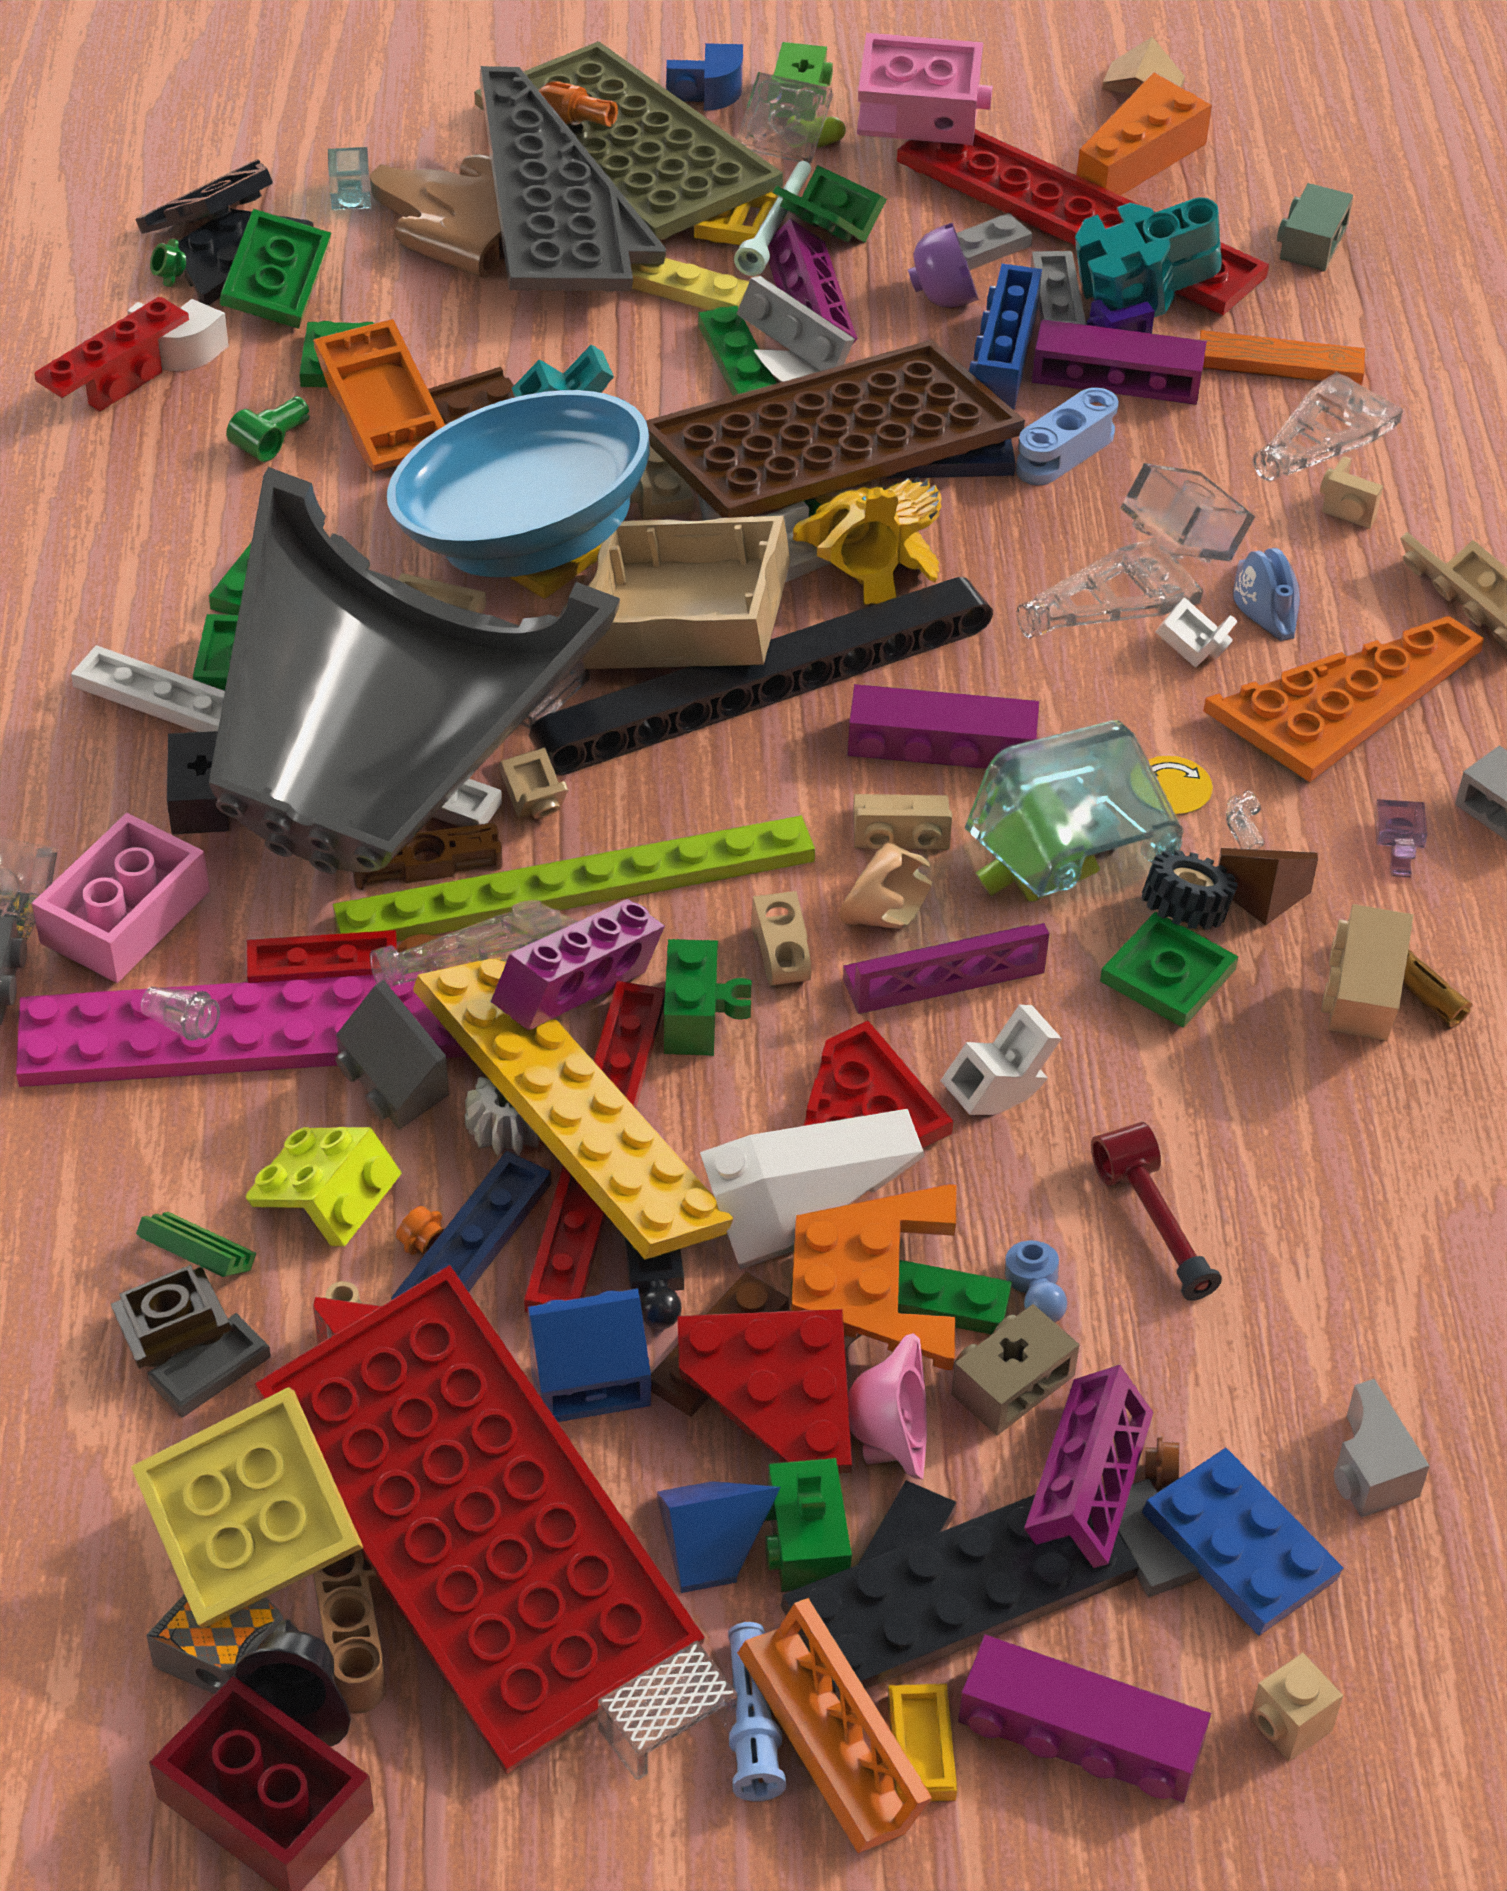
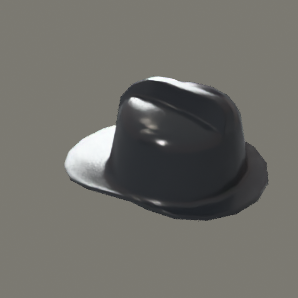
[235,1619,351,1747]

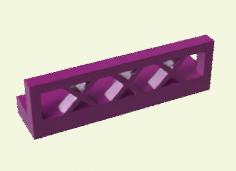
[768,219,858,343]
[843,923,1050,1014]
[1024,1365,1154,1568]

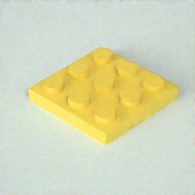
[131,1387,364,1628]

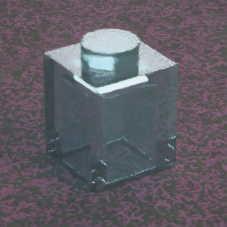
[328,147,371,210]

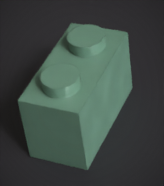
[1277,183,1354,271]

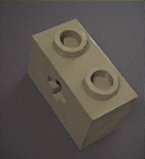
[951,1304,1080,1435]

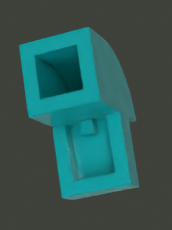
[511,344,614,397]

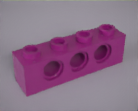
[490,899,665,1031]

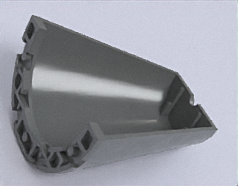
[209,467,620,874]

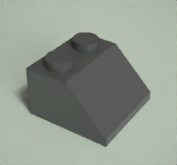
[335,979,449,1130]

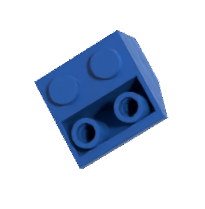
[528,1289,651,1422]

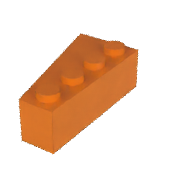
[1076,72,1212,196]

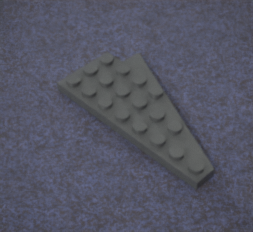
[479,66,666,292]

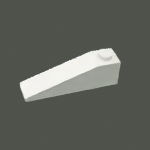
[700,1109,925,1270]

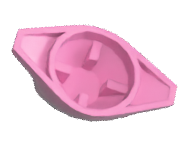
[848,1333,927,1479]

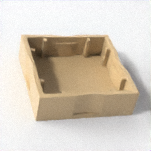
[582,516,791,669]

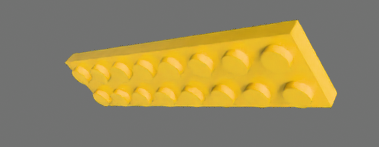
[413,956,734,1259]

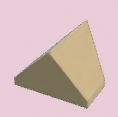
[1102,37,1185,94]

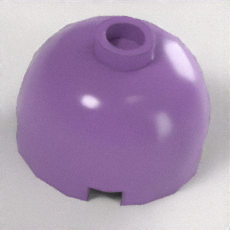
[908,223,979,308]

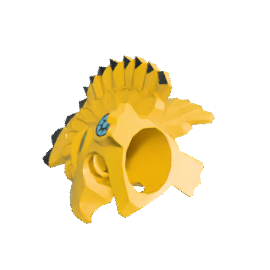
[793,477,942,605]

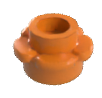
[396,1205,444,1255]

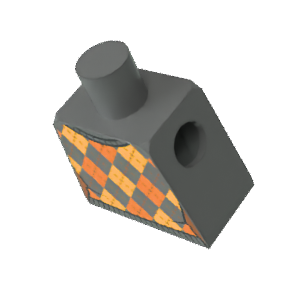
[146,1594,284,1694]

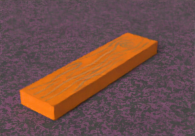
[1199,330,1365,385]

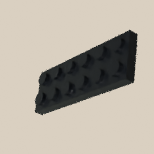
[781,1494,1139,1700]

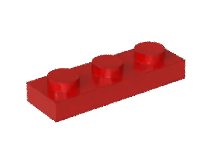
[247,930,398,983]

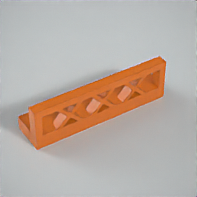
[737,1598,932,1853]

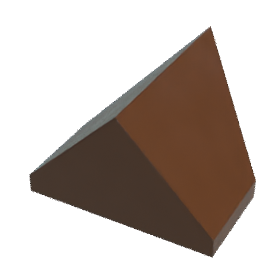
[1217,848,1318,925]

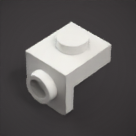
[1155,598,1237,668]

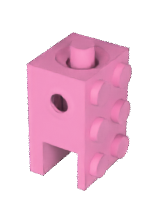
[857,33,993,145]

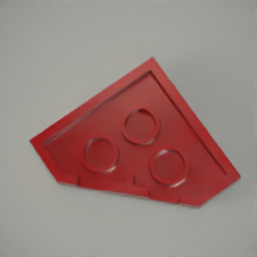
[803,1020,954,1148]
[677,1309,852,1474]

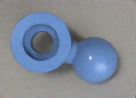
[1005,1240,1067,1322]

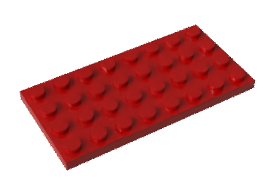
[255,1265,705,1775]

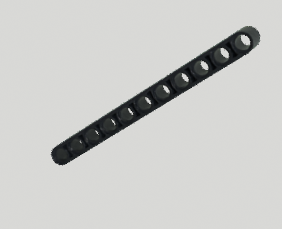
[529,577,993,775]

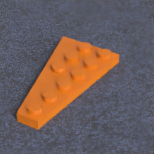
[1203,616,1484,782]

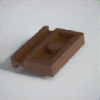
[428,367,515,425]

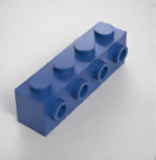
[969,263,1042,410]

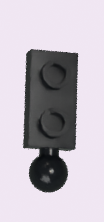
[623,1235,684,1330]

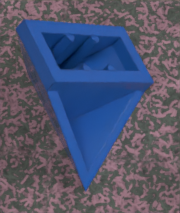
[657,1481,781,1593]

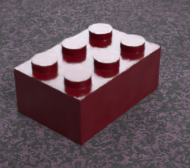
[149,1676,374,1891]

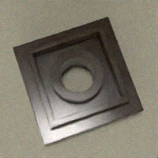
[110,1265,232,1369]

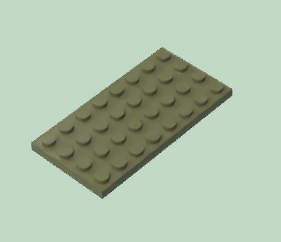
[474,41,783,240]

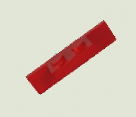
[34,297,189,412]

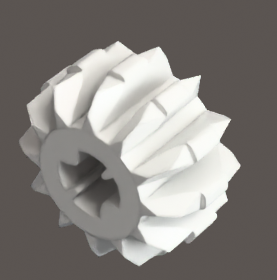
[465,1077,541,1157]

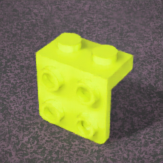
[245,1127,402,1246]

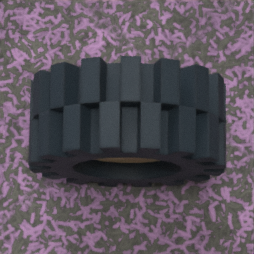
[1142,850,1237,930]

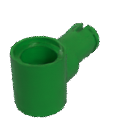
[226,396,310,462]

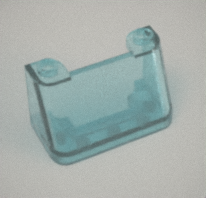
[965,720,1183,897]

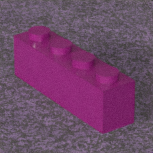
[1032,319,1207,405]
[847,684,1039,773]
[958,1635,1211,1803]

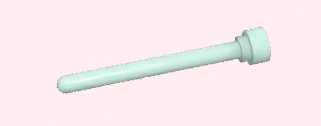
[734,161,811,276]

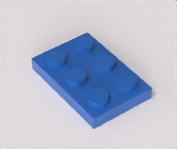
[1142,1447,1344,1636]

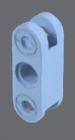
[1016,387,1119,485]

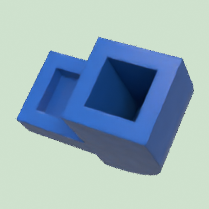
[666,43,743,111]

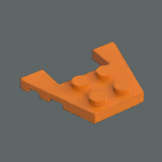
[791,1184,957,1370]

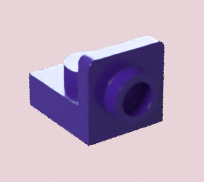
[1086,299,1155,334]

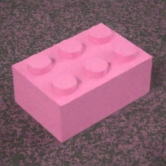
[32,813,210,983]

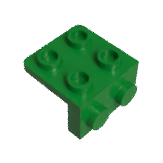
[772,165,887,243]

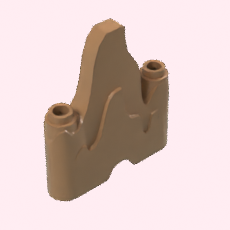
[369,154,505,278]

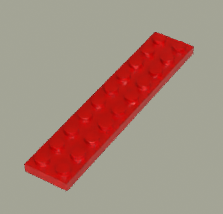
[897,129,1269,315]

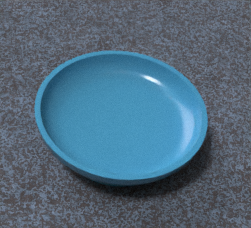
[387,390,650,577]

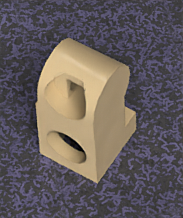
[751,891,811,986]

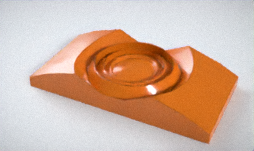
[314,319,445,472]

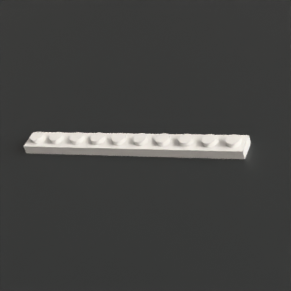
[71,645,502,827]

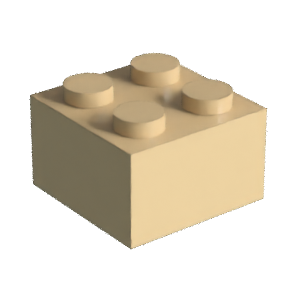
[1321,904,1414,1041]

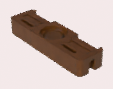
[352,823,503,890]

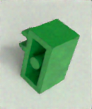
[664,939,752,1056]
[764,1458,852,1592]

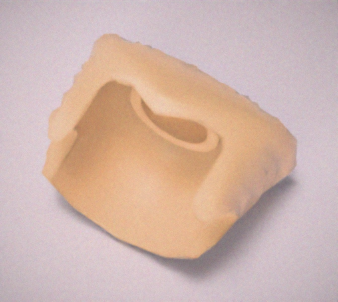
[839,843,932,929]

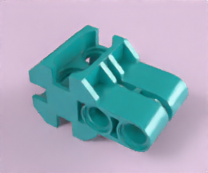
[1075,197,1222,318]

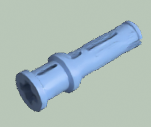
[728,1622,786,1801]

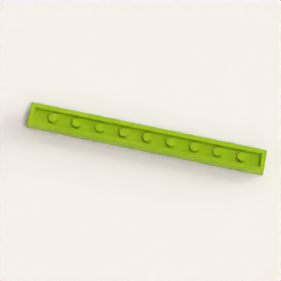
[333,815,815,942]

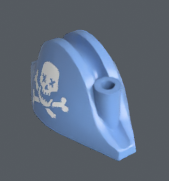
[1233,548,1300,641]

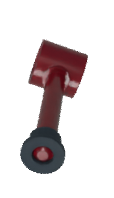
[1091,1122,1222,1301]

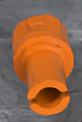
[539,81,618,127]

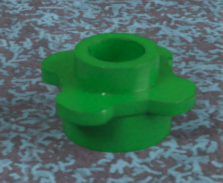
[150,238,186,287]

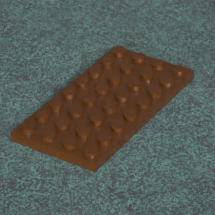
[646,340,1025,518]

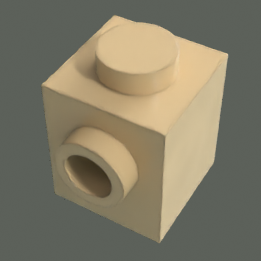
[1249,1653,1343,1761]

